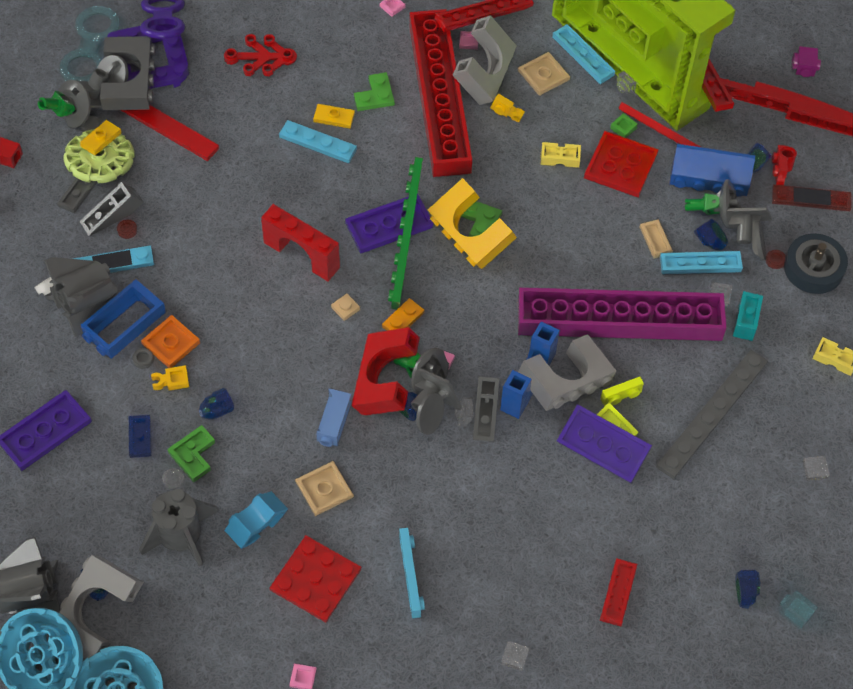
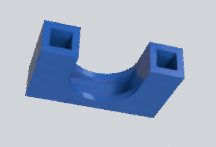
[500,322,560,419]

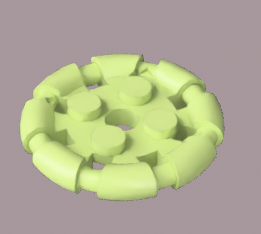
[64,129,135,184]

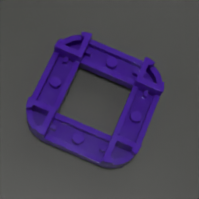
[108,24,189,89]

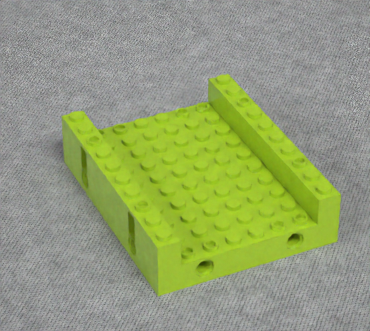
[552,0,736,131]

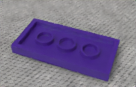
[345,193,434,254]
[0,390,92,472]
[557,404,652,483]

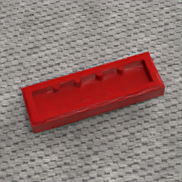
[600,558,638,627]

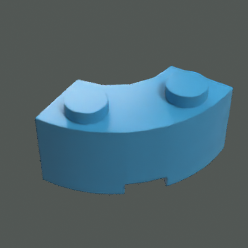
[224,491,288,549]

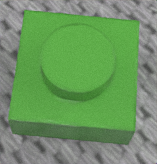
[610,113,638,138]

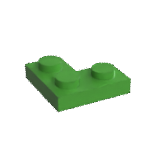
[354,72,395,111]
[461,201,502,237]
[167,425,215,483]

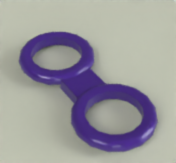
[140,0,186,39]

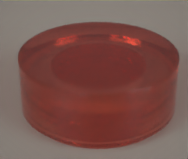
[117,220,137,239]
[766,250,786,269]

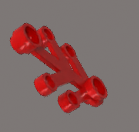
[224,34,297,76]

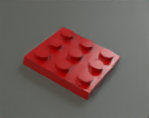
[584,131,659,198]
[270,535,362,623]

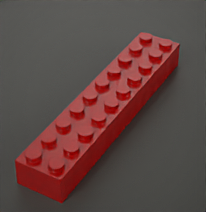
[409,9,472,177]

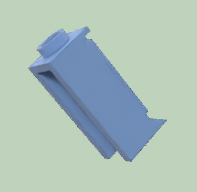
[316,389,352,447]

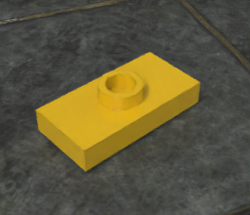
[313,104,355,129]
[80,120,121,155]

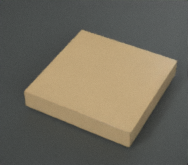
[518,52,570,96]
[295,461,354,516]

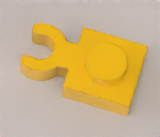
[490,93,525,123]
[151,365,189,391]

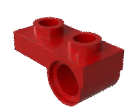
[772,145,797,186]

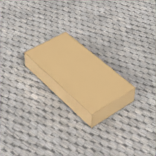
[640,219,673,258]

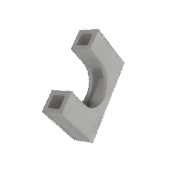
[453,16,517,105]
[518,334,617,411]
[47,555,144,659]

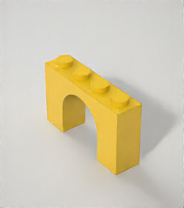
[428,178,517,269]

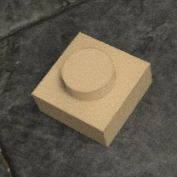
[331,294,360,321]

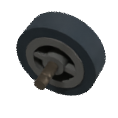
[784,233,848,294]

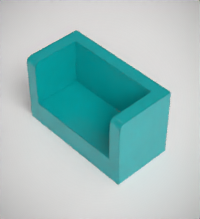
[733,291,763,341]

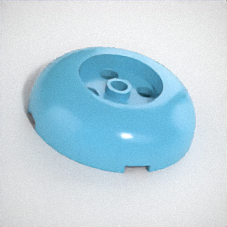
[0,608,83,689]
[70,646,163,689]

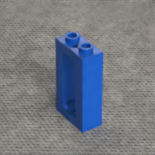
[81,279,166,359]

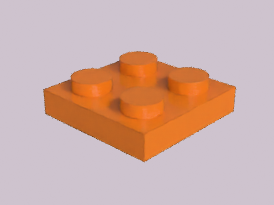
[141,315,200,368]

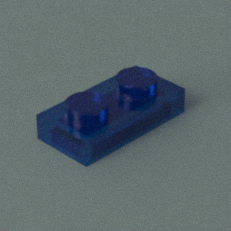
[129,415,151,458]

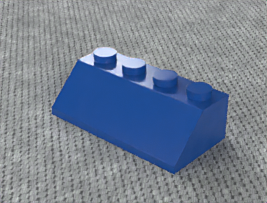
[670,144,755,197]

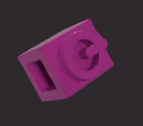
[791,46,821,77]

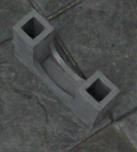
[100,36,156,110]

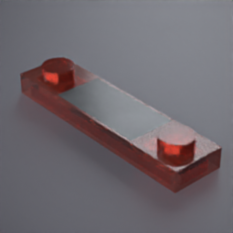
[772,184,852,212]

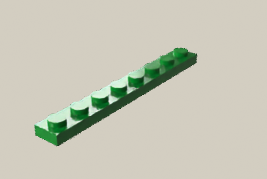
[388,157,423,309]

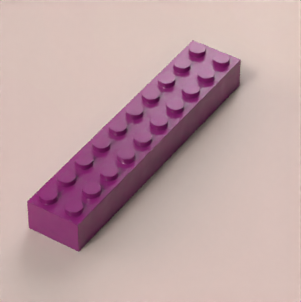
[518,287,726,341]

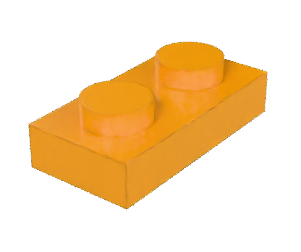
[382,298,425,331]

